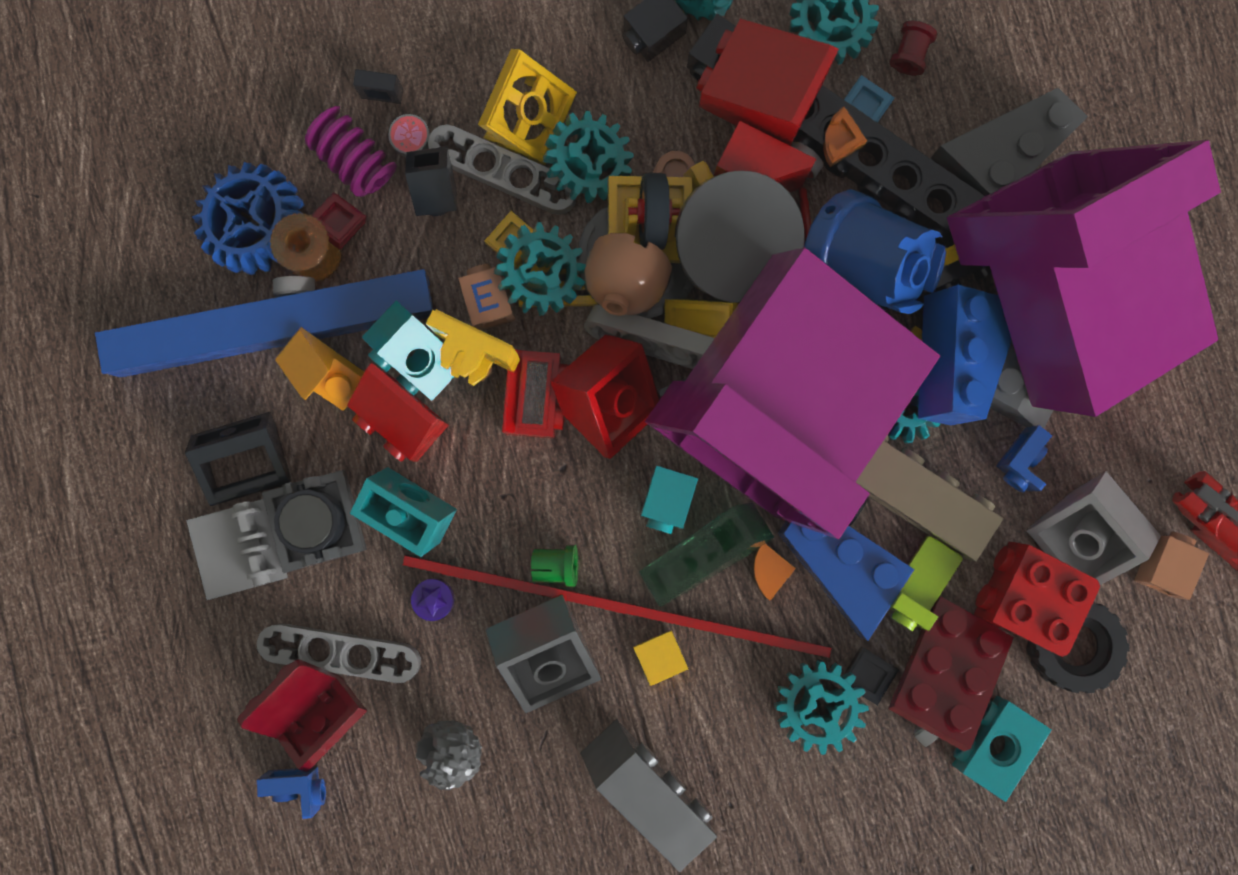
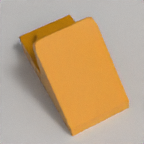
[275,327,364,411]

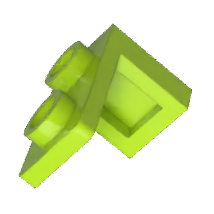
[889,536,963,632]

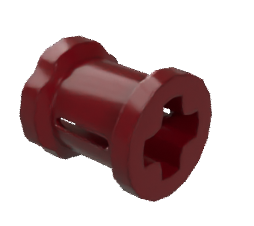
[889,20,938,76]

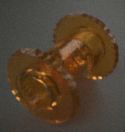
[269,213,342,282]

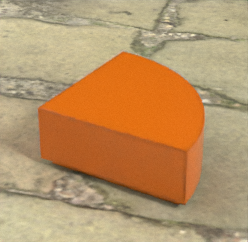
[823,107,867,167]
[754,542,796,601]

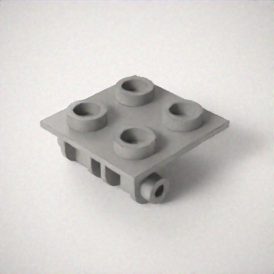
[186,499,288,600]

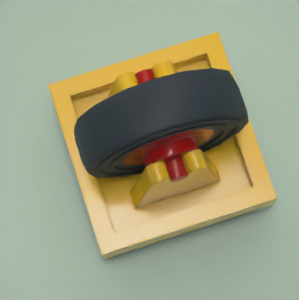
[608,173,692,263]

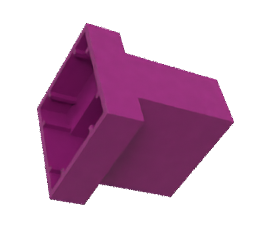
[946,140,1221,417]
[644,247,940,539]

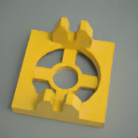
[478,49,577,165]
[426,309,520,386]

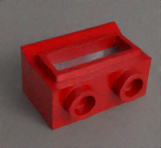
[502,349,568,439]

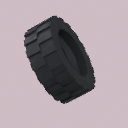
[1026,601,1129,694]

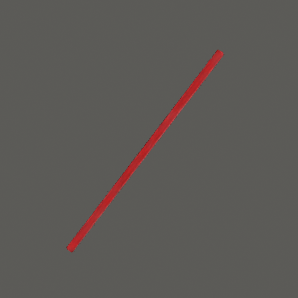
[403,555,832,658]

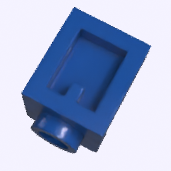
[996,425,1052,493]
[257,767,326,819]

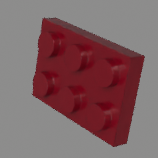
[888,596,1014,751]

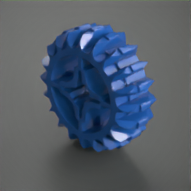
[192,162,307,275]

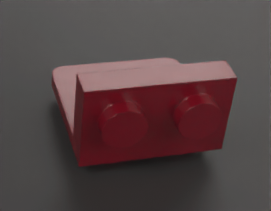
[237,660,367,772]

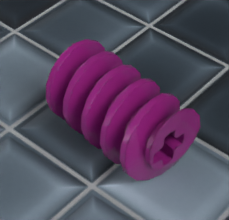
[305,106,398,197]

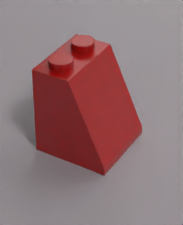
[696,18,839,146]

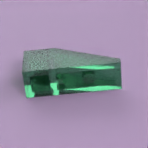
[639,502,774,608]

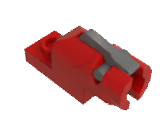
[1172,471,1238,571]

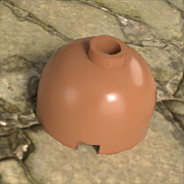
[585,233,672,316]

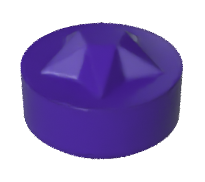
[411,579,455,621]

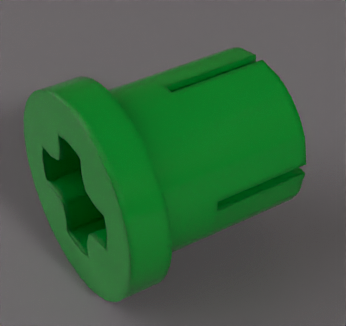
[531,545,578,587]

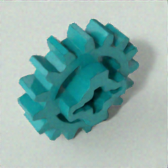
[789,0,879,65]
[543,111,634,203]
[494,222,586,316]
[774,660,869,755]

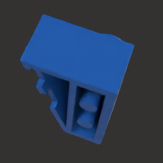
[918,285,1012,426]
[778,521,915,641]

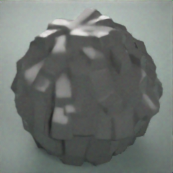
[415,720,482,790]

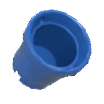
[804,189,946,314]

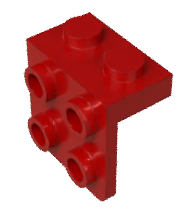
[974,541,1100,656]

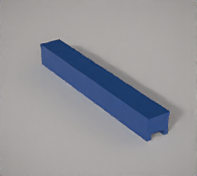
[95,269,435,378]

